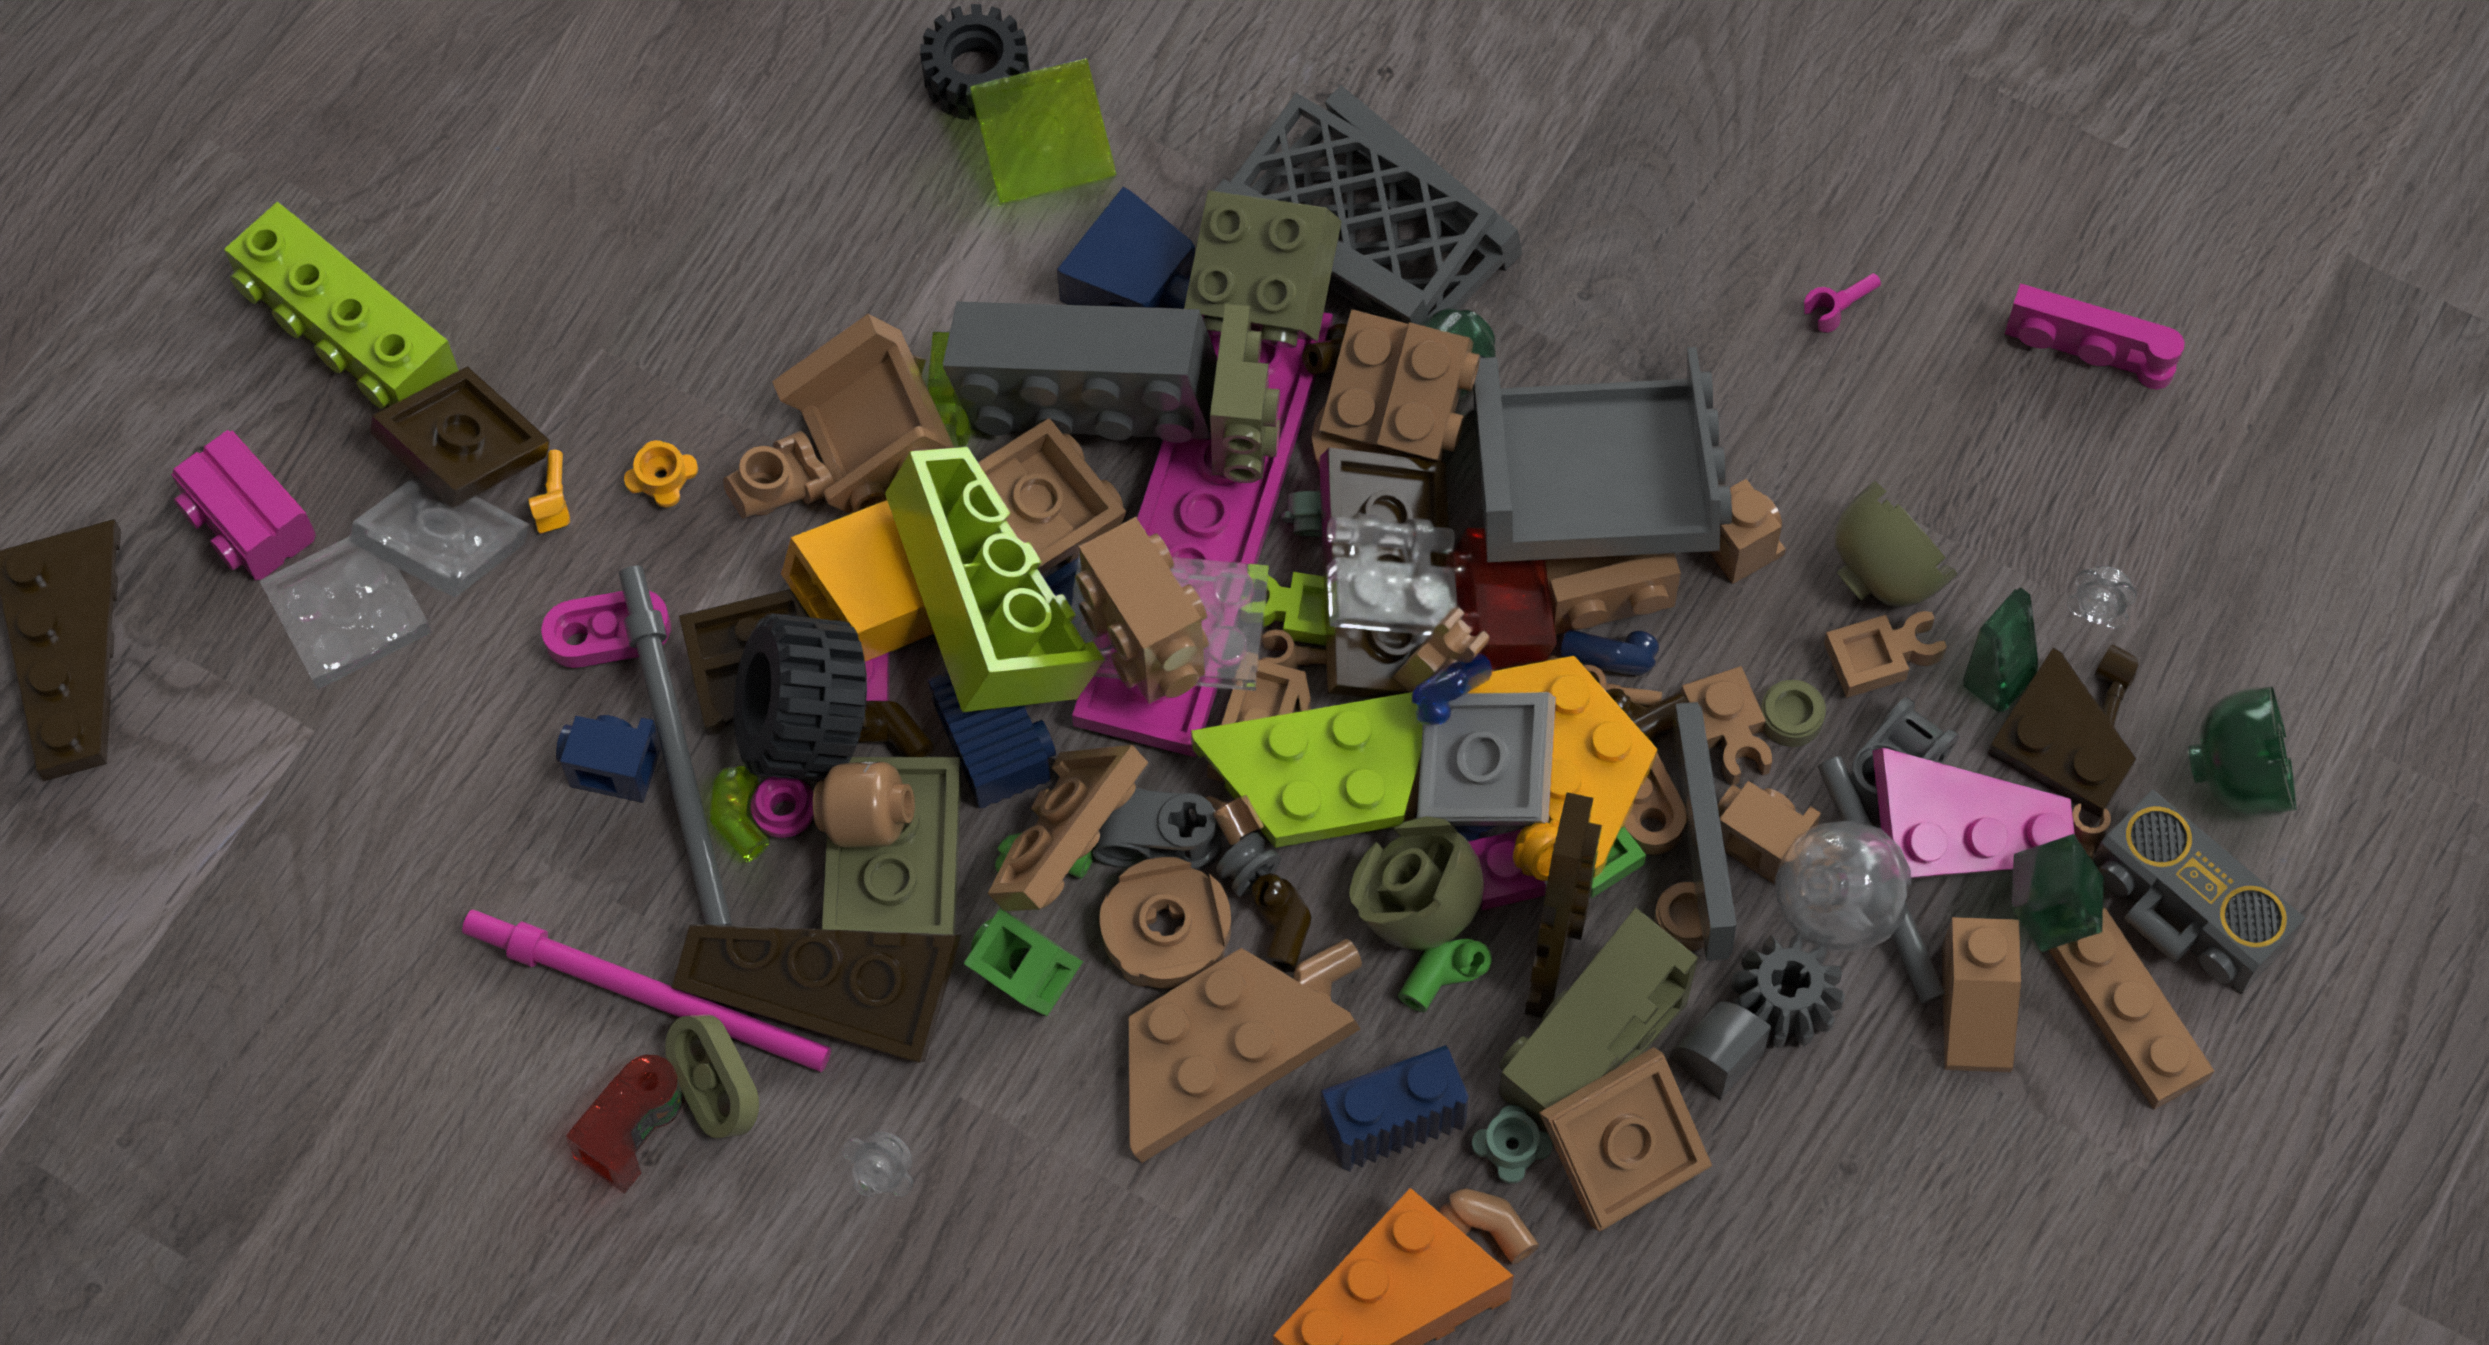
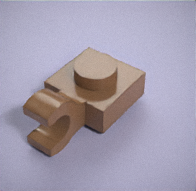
[1393,608,1489,692]

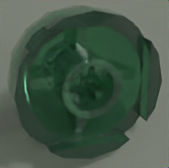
[2188,686,2297,817]

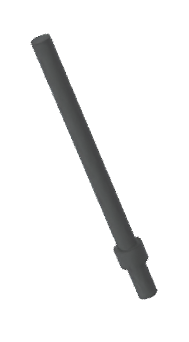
[618,565,732,925]

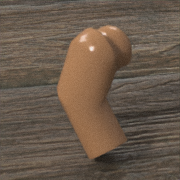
[1293,939,1362,1001]

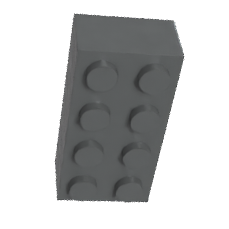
[943,301,1218,443]

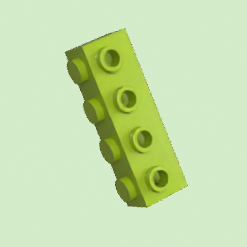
[224,201,459,409]

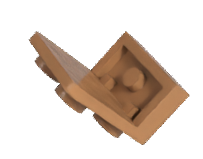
[1530,553,1681,635]

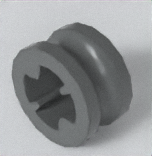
[1216,832,1281,897]

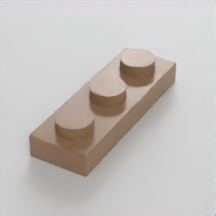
[2046,908,2214,1110]

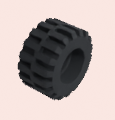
[734,613,867,781]

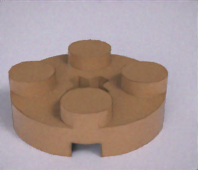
[1100,857,1231,988]

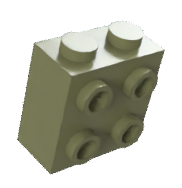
[1184,190,1342,348]

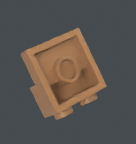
[1319,309,1481,461]
[978,418,1126,574]

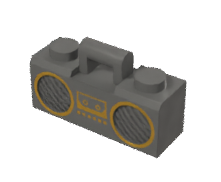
[2091,789,2306,994]

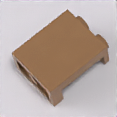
[772,314,954,514]

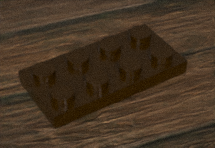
[1319,447,1456,698]

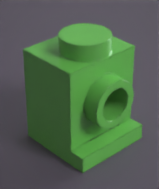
[964,908,1083,1016]

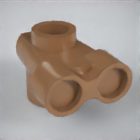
[723,431,834,519]

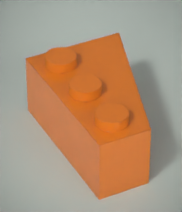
[1273,1188,1514,1345]

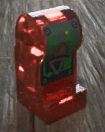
[565,1054,683,1194]

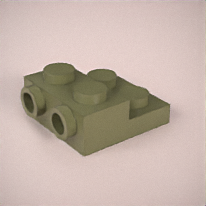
[1210,304,1280,483]

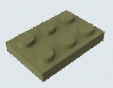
[822,757,962,934]

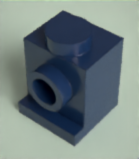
[556,715,661,803]

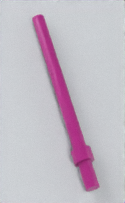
[462,909,831,1072]

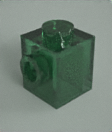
[2011,834,2103,952]

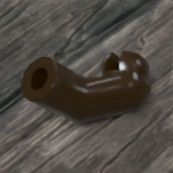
[1606,688,1689,742]

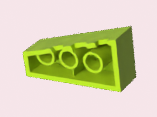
[885,447,1105,712]

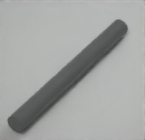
[1817,756,1945,1005]

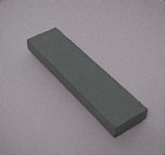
[1672,702,1736,961]

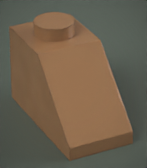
[1941,917,2021,1072]

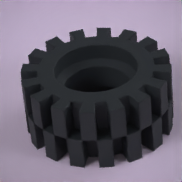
[920,4,1030,121]

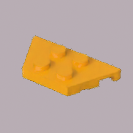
[1436,656,1657,878]

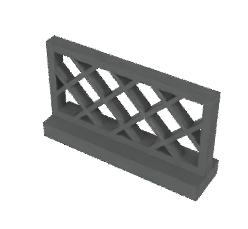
[1251,85,1522,330]
[1214,92,1497,327]

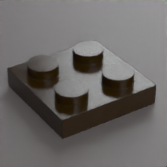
[370,366,550,508]

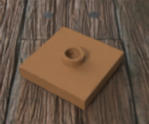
[1539,1047,1712,1232]

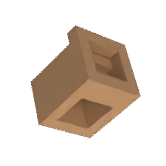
[1709,479,1786,584]
[1717,781,1821,887]

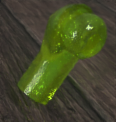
[710,765,770,862]

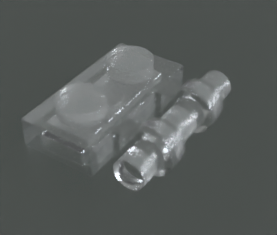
[1326,513,1457,635]

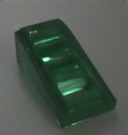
[1963,587,2038,712]

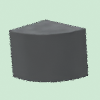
[1670,1001,1771,1100]

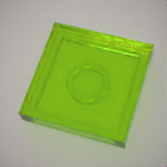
[970,58,1117,206]

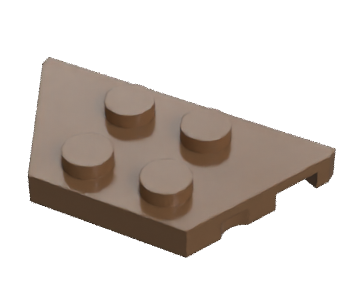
[1129,948,1361,1163]

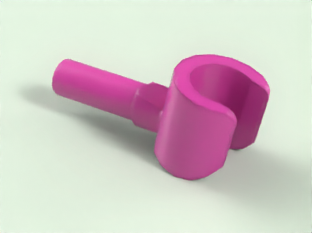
[1804,273,1881,333]

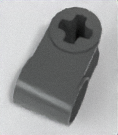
[1849,697,1959,823]
[1093,787,1221,871]

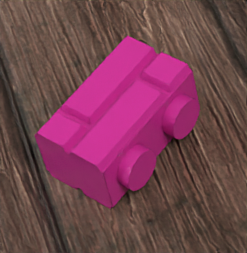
[171,430,316,580]

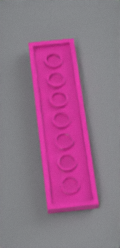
[1072,312,1333,757]

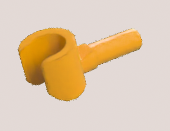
[528,450,570,534]

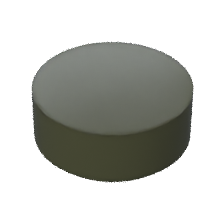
[1761,680,1826,747]

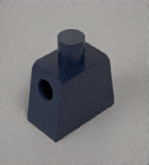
[1057,186,1196,309]

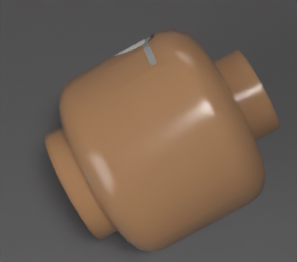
[813,762,915,848]

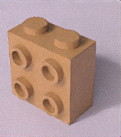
[1075,517,1209,704]

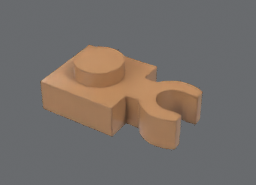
[1824,611,1947,698]
[1681,666,1772,786]

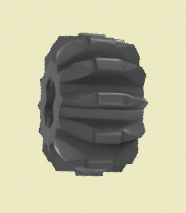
[1731,933,1845,1049]

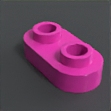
[541,591,671,668]

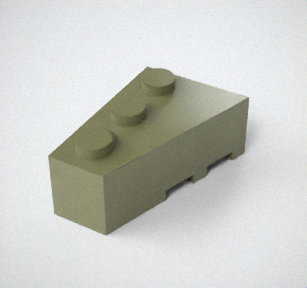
[1499,907,1698,1136]

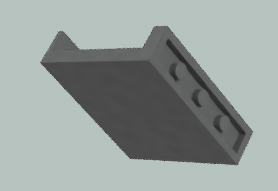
[1473,347,1732,562]

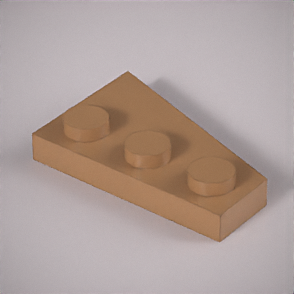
[987,745,1148,911]

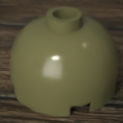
[1835,481,1958,608]
[1349,816,1485,951]

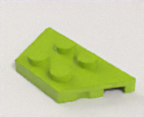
[1191,688,1436,848]

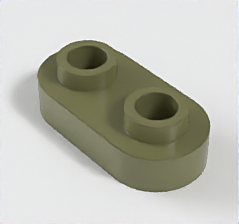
[665,1014,759,1138]

